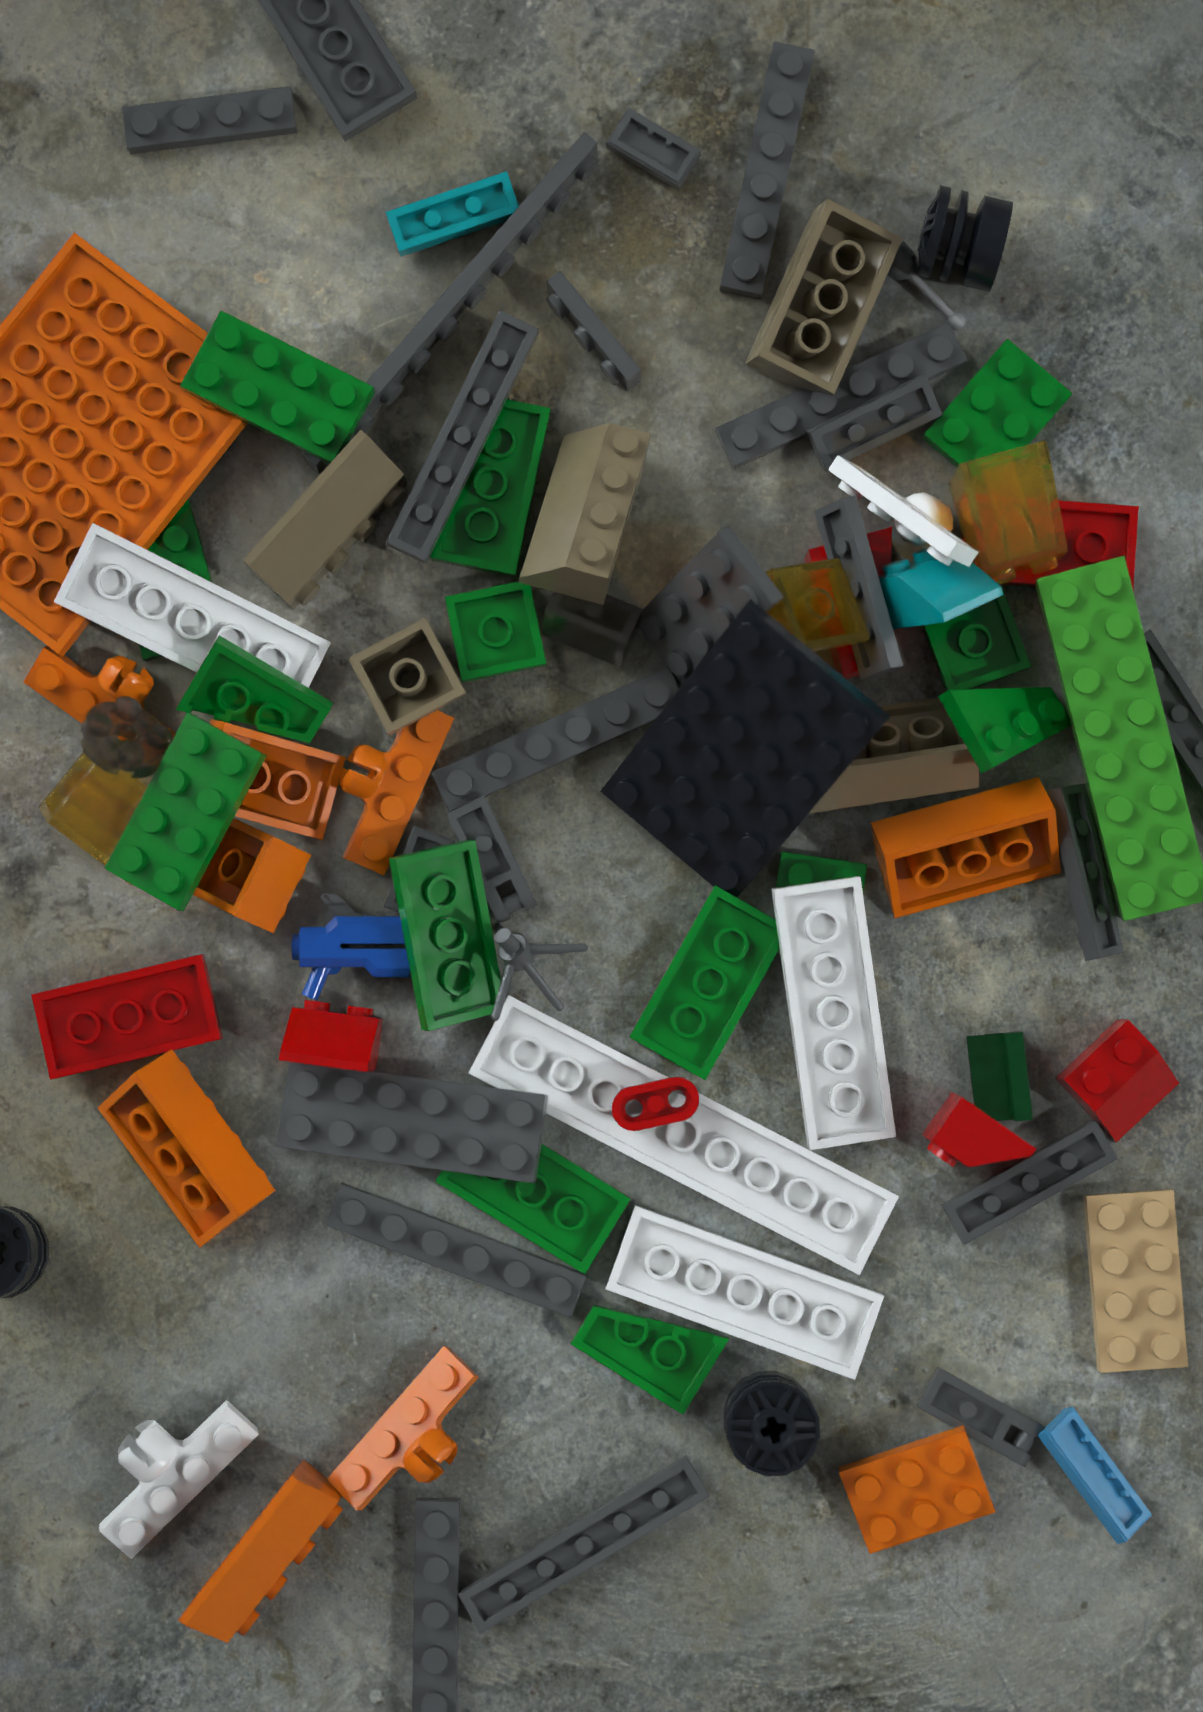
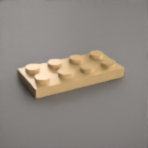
[1083,1189,1188,1373]

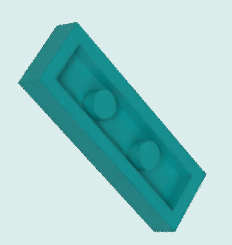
[386,171,519,257]

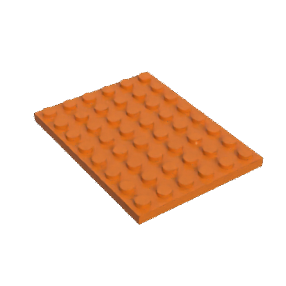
[0,232,248,657]

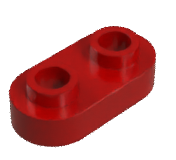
[612,1077,699,1131]

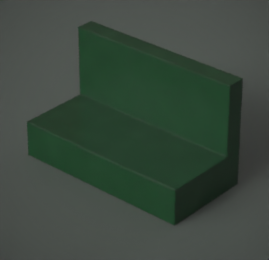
[966,1031,1033,1122]

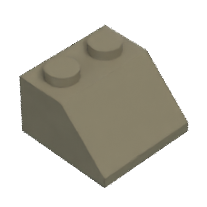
[348,617,467,736]

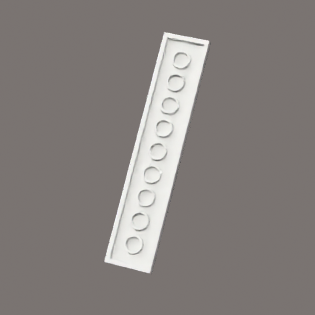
[469,995,899,1275]

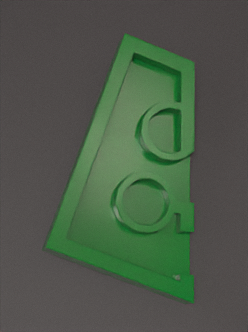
[176,635,333,743]
[938,687,1071,773]
[570,1304,729,1415]

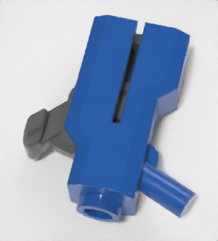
[292,894,411,1001]

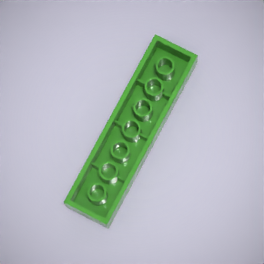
[1034,556,1203,921]

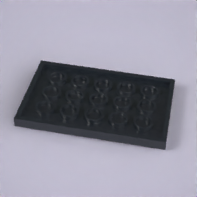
[600,600,891,897]

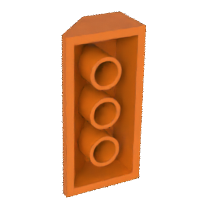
[871,777,1061,919]
[97,1049,276,1248]
[178,1459,343,1643]

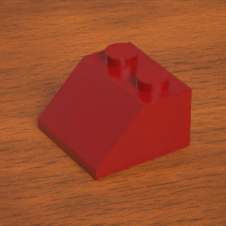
[279,1000,383,1072]
[1055,1019,1179,1143]
[922,1092,1036,1167]

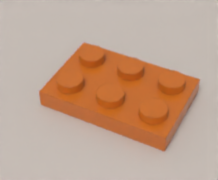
[839,1425,996,1554]

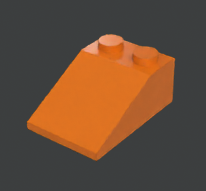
[209,719,346,840]

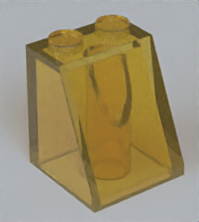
[948,440,1068,584]
[765,558,870,652]
[38,740,148,885]

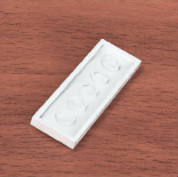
[54,523,331,688]
[771,876,896,1150]
[606,1205,884,1380]

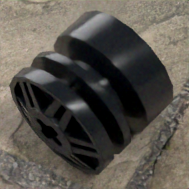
[917,185,1013,292]
[0,1206,49,1299]
[723,1371,820,1476]

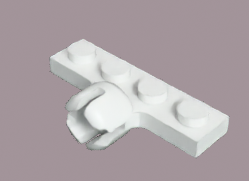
[828,455,979,567]
[99,1400,259,1559]

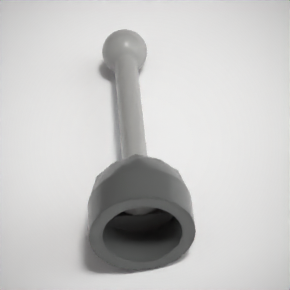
[887,241,965,330]

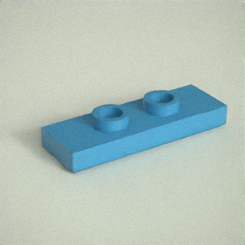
[1037,1406,1152,1544]

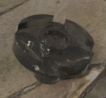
[80,696,173,778]

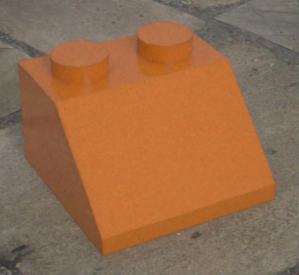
[193,818,311,933]

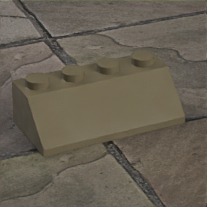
[745,199,903,395]
[519,423,651,605]
[243,430,407,610]
[808,697,979,814]

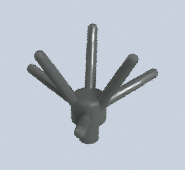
[491,923,588,1021]

